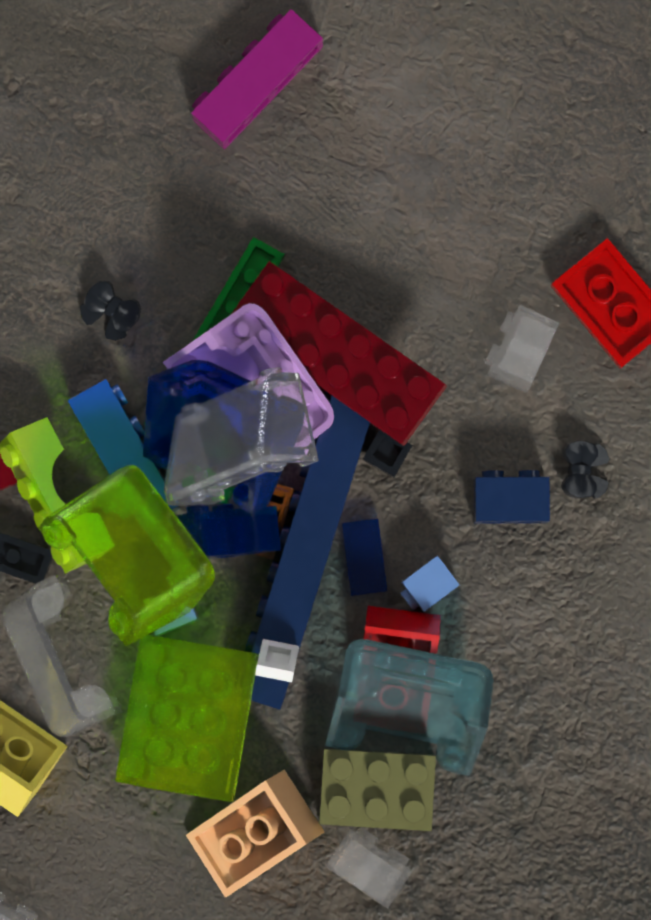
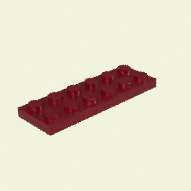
[230,261,447,446]

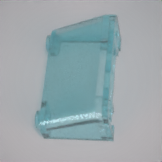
[325,639,494,776]

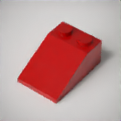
[353,606,441,733]

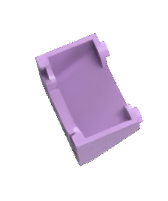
[163,303,334,482]

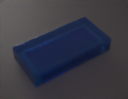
[342,519,388,596]

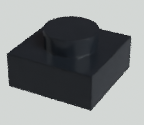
[363,429,413,478]

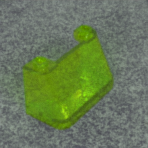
[38,465,215,646]

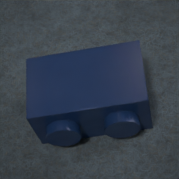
[473,470,550,524]

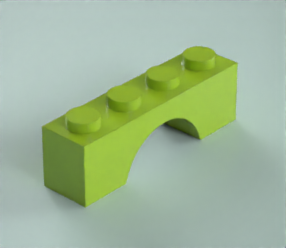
[0,417,114,574]

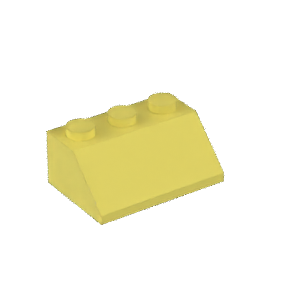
[0,700,68,817]

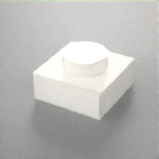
[255,639,299,682]

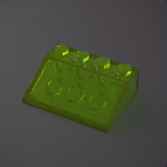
[115,634,259,802]

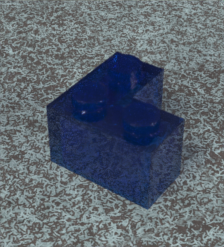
[172,500,281,560]

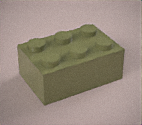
[319,748,436,831]

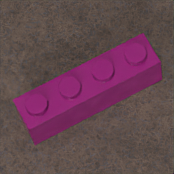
[191,9,323,150]

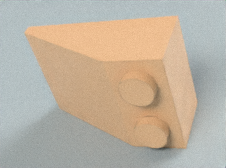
[186,769,325,898]

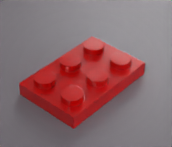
[550,238,651,369]

